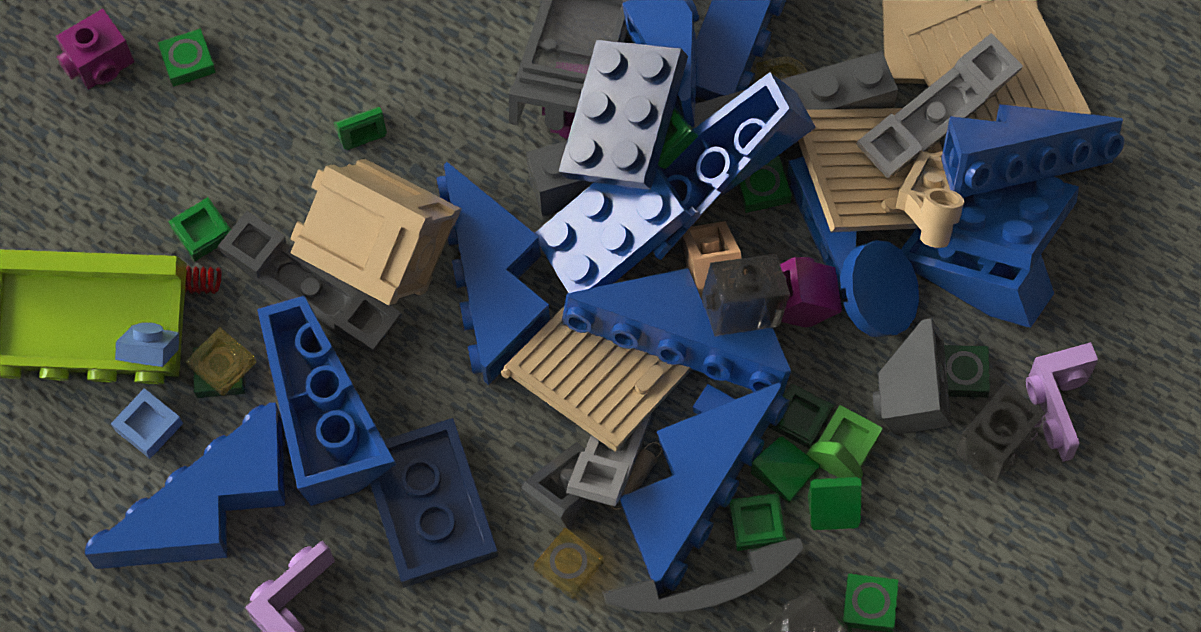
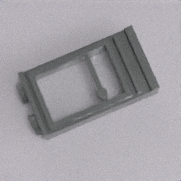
[509,0,631,130]

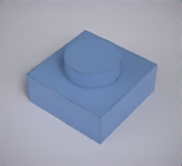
[115,322,179,367]
[111,388,183,459]

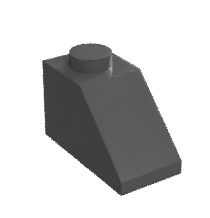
[873,318,952,434]

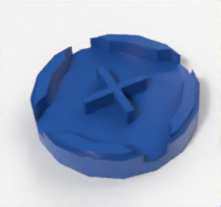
[840,240,919,337]

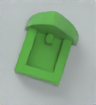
[806,405,883,478]

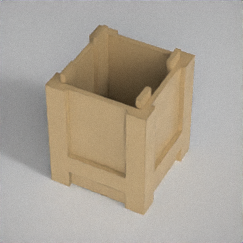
[290,159,461,305]

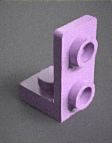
[1026,342,1098,462]
[245,541,335,632]

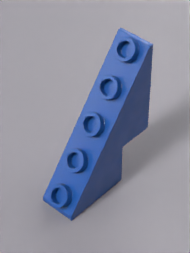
[941,104,1124,197]
[436,162,550,385]
[562,268,791,396]
[620,382,790,595]
[85,402,285,569]

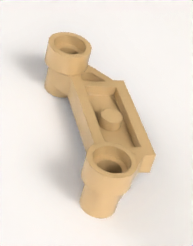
[895,151,964,248]

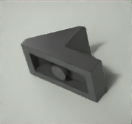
[521,442,589,531]

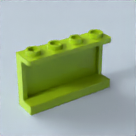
[0,249,187,384]

